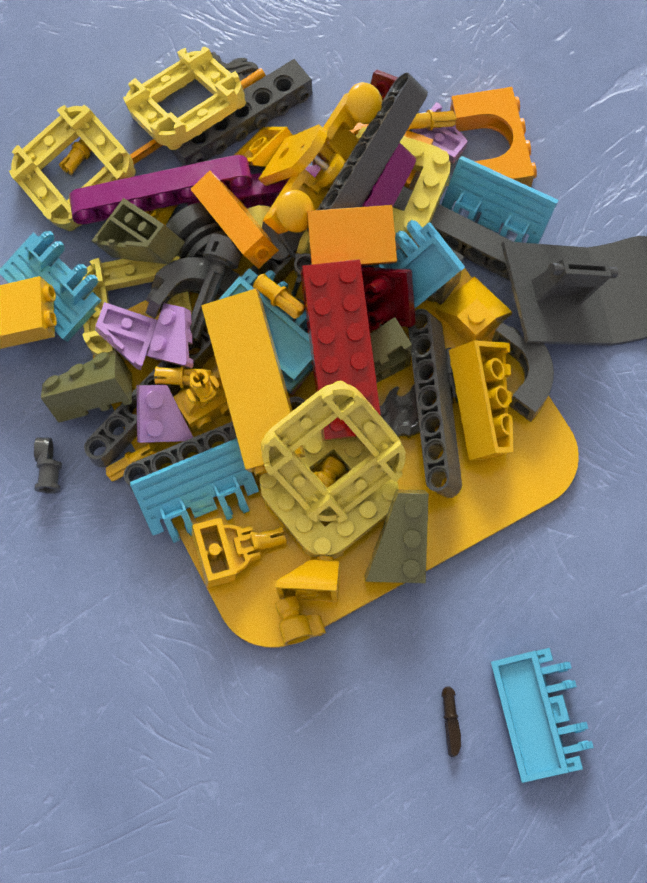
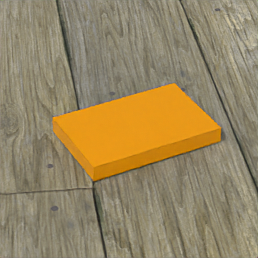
[307,205,397,266]

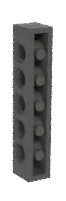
[171,59,313,166]

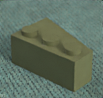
[91,198,185,264]
[370,317,412,383]
[41,349,132,423]
[364,490,429,583]

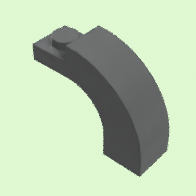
[145,257,240,319]
[492,322,554,422]

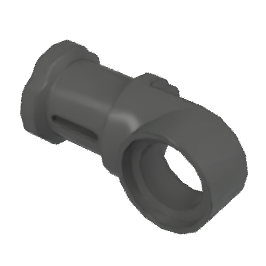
[34,437,62,494]

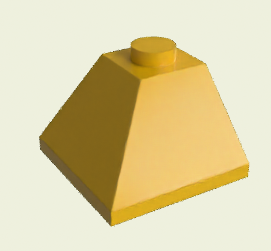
[234,127,292,167]
[435,276,512,343]
[276,556,340,602]

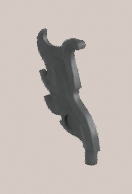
[345,384,440,471]

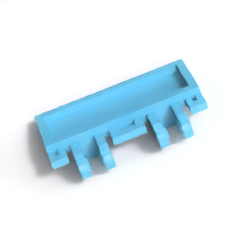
[441,156,559,244]
[362,220,465,326]
[0,231,102,342]
[219,268,312,382]
[130,438,259,543]
[491,648,594,783]

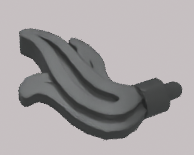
[211,52,258,81]

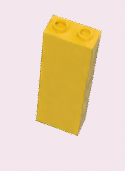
[0,276,57,349]
[201,289,306,475]

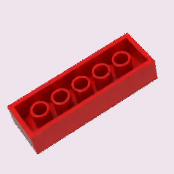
[301,259,381,442]

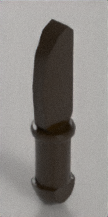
[441,686,461,757]

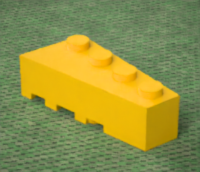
[449,340,514,460]

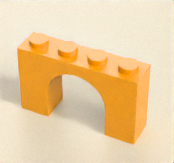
[450,87,537,187]

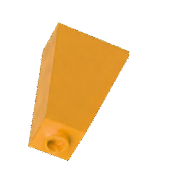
[191,171,279,269]

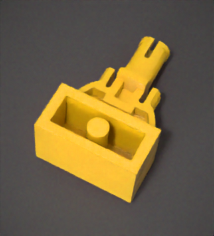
[173,369,230,433]
[191,518,286,588]

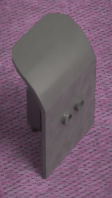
[501,236,647,346]

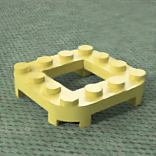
[123,47,246,150]
[9,105,136,231]
[356,127,450,239]
[76,256,192,361]
[261,381,406,523]
[259,431,399,559]

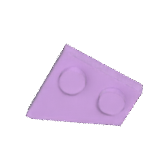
[412,102,468,164]
[95,302,158,370]
[146,303,194,368]
[136,385,193,443]

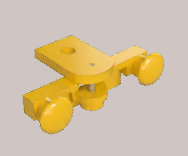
[258,82,382,234]

